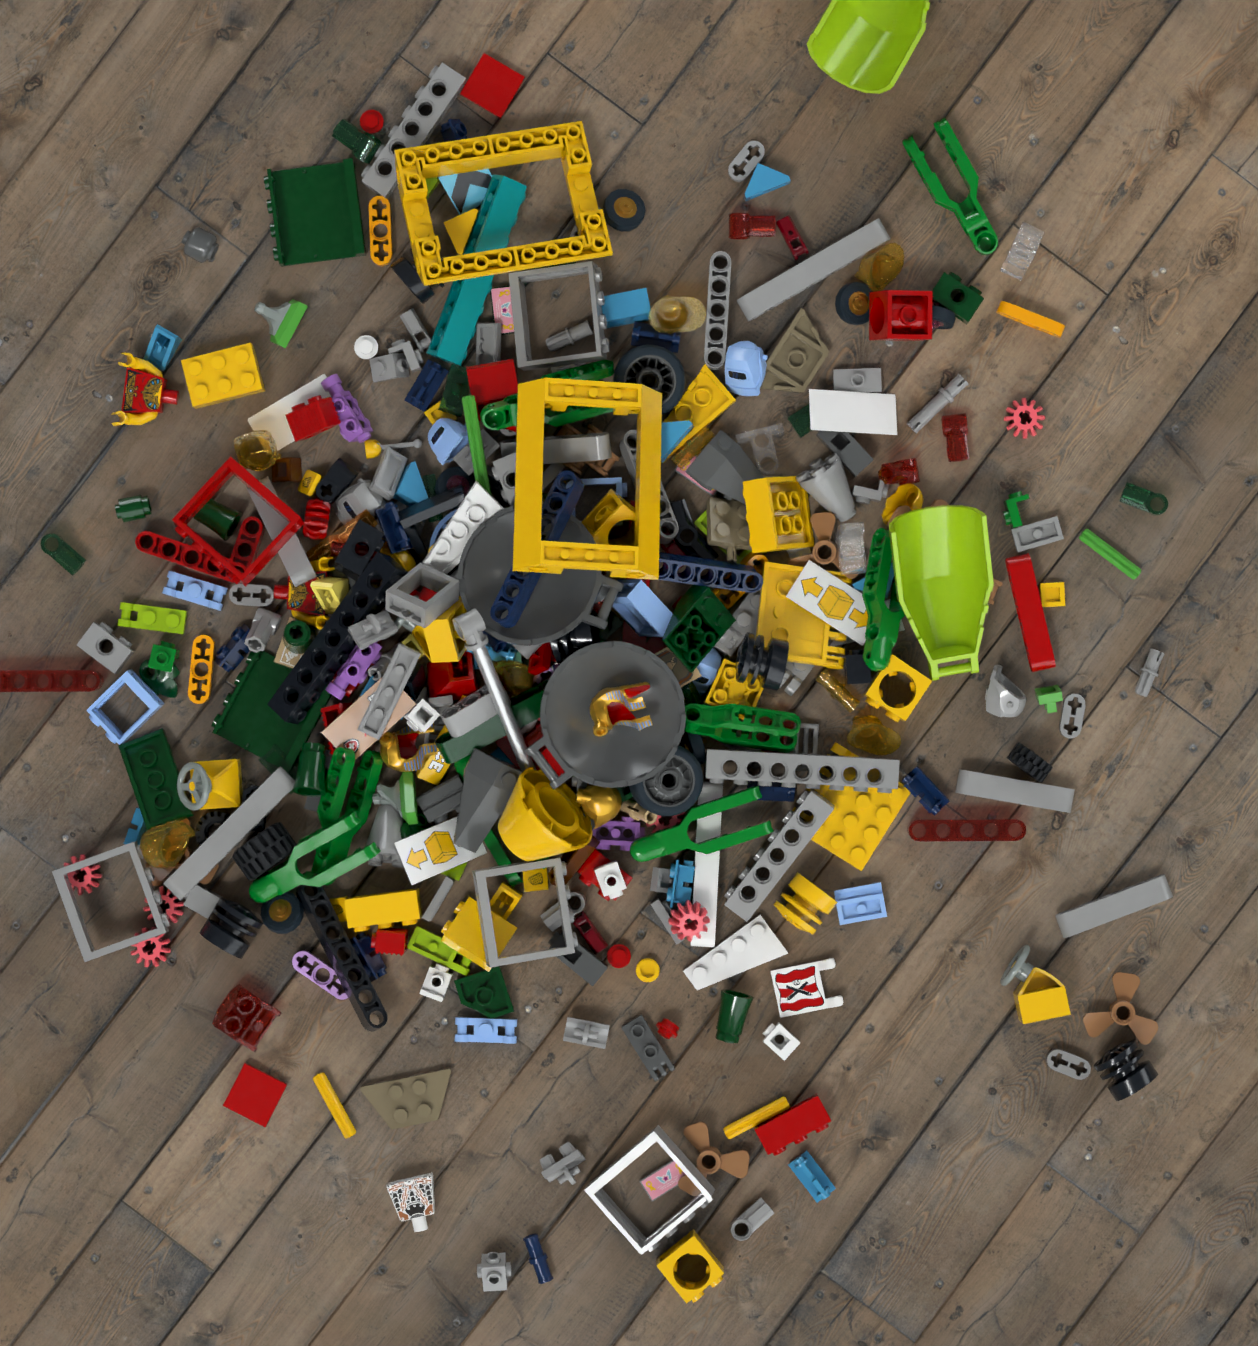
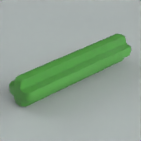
[1079,529,1141,580]

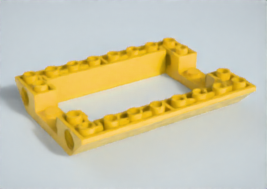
[394,121,613,286]
[512,378,662,580]

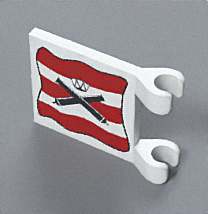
[771,958,843,1018]

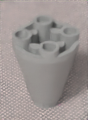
[796,453,856,522]
[365,804,405,868]

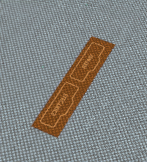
[306,509,378,561]

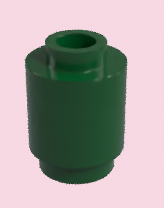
[115,495,152,522]

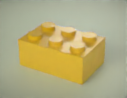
[181,342,265,409]
[344,888,423,932]

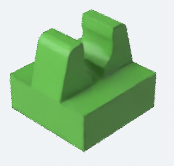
[1035,685,1063,714]

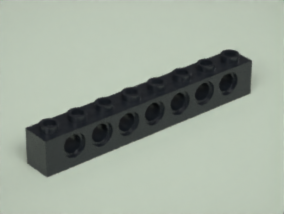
[267,552,408,725]

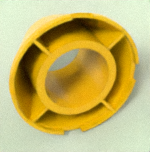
[498,767,592,862]

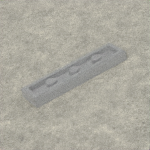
[357,642,421,740]

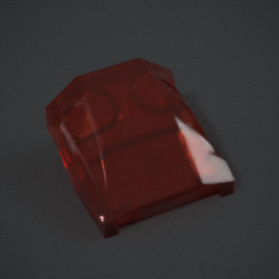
[212,984,282,1052]

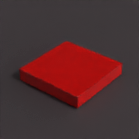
[460,53,525,119]
[223,1062,288,1127]

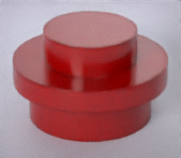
[360,110,384,134]
[607,944,631,968]
[656,1018,679,1039]

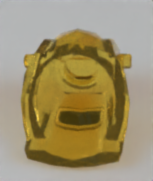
[234,430,281,471]
[139,820,195,869]

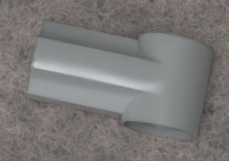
[244,607,282,653]
[540,891,586,932]
[730,1197,774,1241]

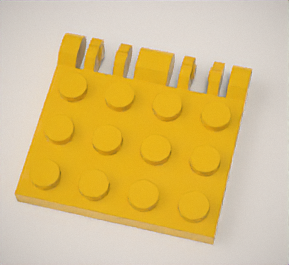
[755,562,852,669]
[792,742,910,871]

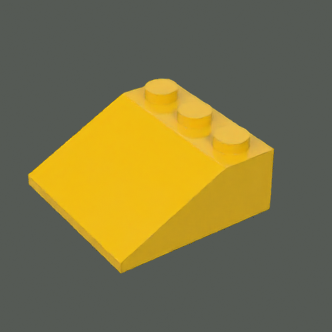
[743,476,814,553]

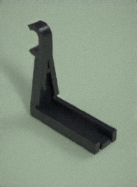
[398,484,466,566]

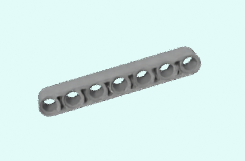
[737,218,891,322]
[163,766,295,901]

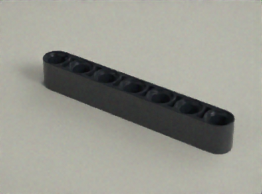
[296,885,388,1032]

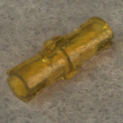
[671,426,715,470]
[815,669,860,713]

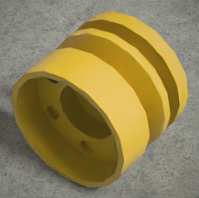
[773,872,838,935]

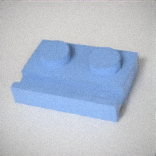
[833,882,887,925]

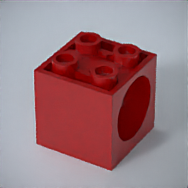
[869,290,932,341]

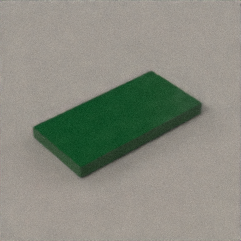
[118,728,194,833]

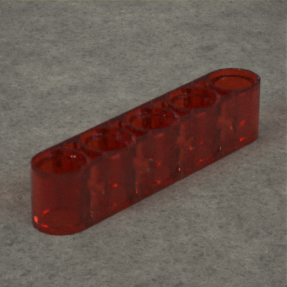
[0,670,104,692]
[907,819,1026,842]

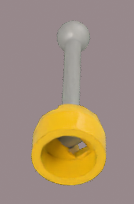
[364,439,422,459]

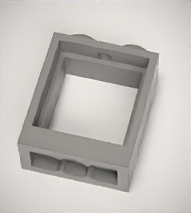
[385,563,459,628]

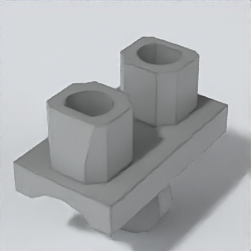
[452,429,500,476]
[348,610,398,650]
[563,1017,610,1049]
[540,1142,586,1185]

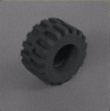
[232,822,297,880]

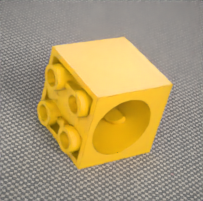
[581,488,635,546]
[863,654,932,722]
[704,658,764,720]
[656,1229,724,1304]

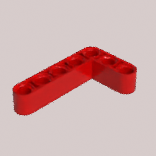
[135,516,265,584]

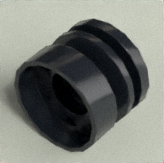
[390,248,445,304]
[550,609,600,664]
[736,632,789,691]
[199,898,264,959]
[1094,1039,1158,1101]

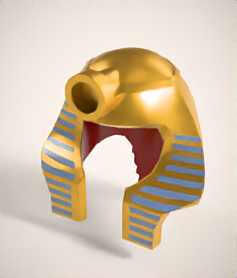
[590,682,653,737]
[379,723,438,772]
[576,783,622,830]

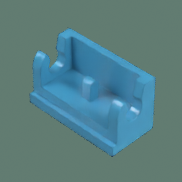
[602,288,652,328]

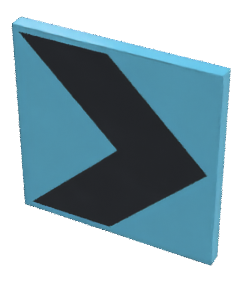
[438,169,492,215]

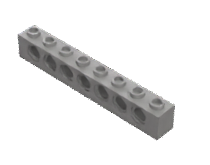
[704,748,900,793]

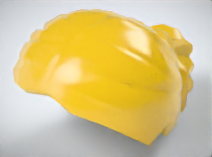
[881,483,924,525]

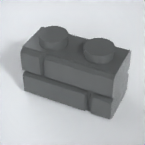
[416,775,463,825]

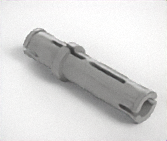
[906,373,969,434]

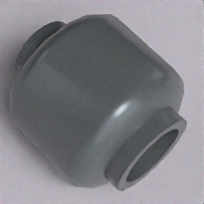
[182,227,219,263]

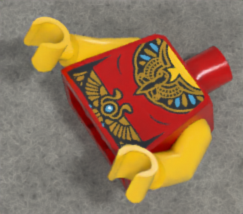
[111,352,179,426]
[274,557,335,630]

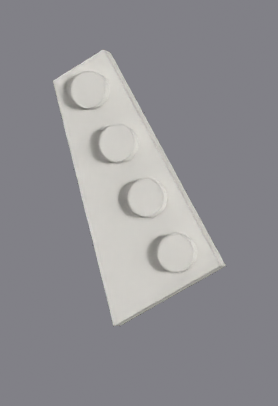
[423,481,504,575]
[683,914,788,990]

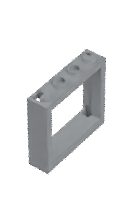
[509,261,610,371]
[52,841,171,962]
[472,856,578,968]
[584,1125,716,1255]

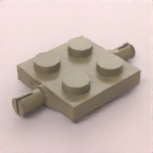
[706,497,752,564]

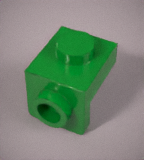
[1002,491,1030,529]
[148,641,180,672]

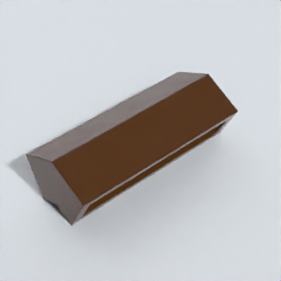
[548,836,600,886]

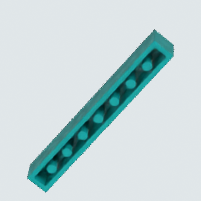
[427,174,527,366]

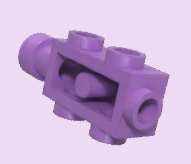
[321,374,373,443]
[325,641,382,700]
[592,816,645,851]

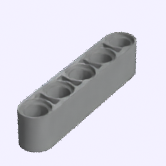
[704,251,731,370]
[619,429,679,545]
[500,432,612,464]
[247,476,317,587]
[955,769,1075,813]
[1055,874,1173,938]

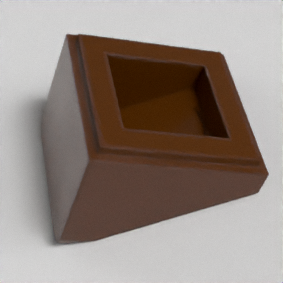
[272,457,302,483]

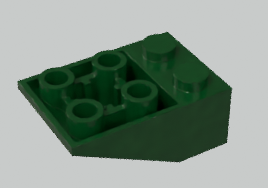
[662,584,736,673]

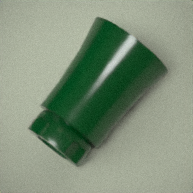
[194,499,242,541]
[283,620,316,654]
[292,742,326,797]
[715,990,754,1044]

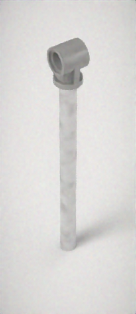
[452,608,536,772]

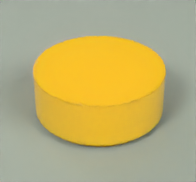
[636,958,660,982]

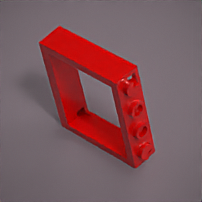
[172,456,304,587]

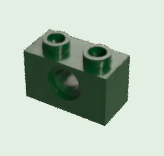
[932,272,984,325]

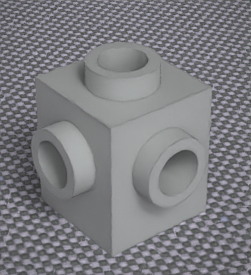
[477,1252,512,1292]

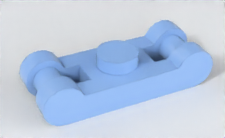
[162,571,228,611]
[454,1017,517,1044]

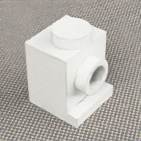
[404,699,440,733]
[594,860,627,899]
[419,963,453,1002]
[762,1022,800,1061]

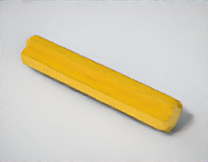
[313,1072,356,1139]
[723,1097,790,1139]

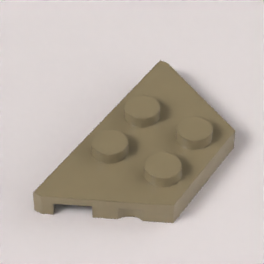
[760,308,830,393]
[360,1068,451,1130]

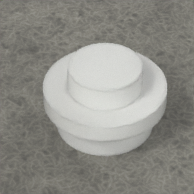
[354,335,378,359]

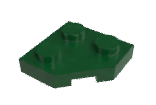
[454,966,515,1019]

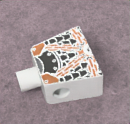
[386,1172,435,1232]

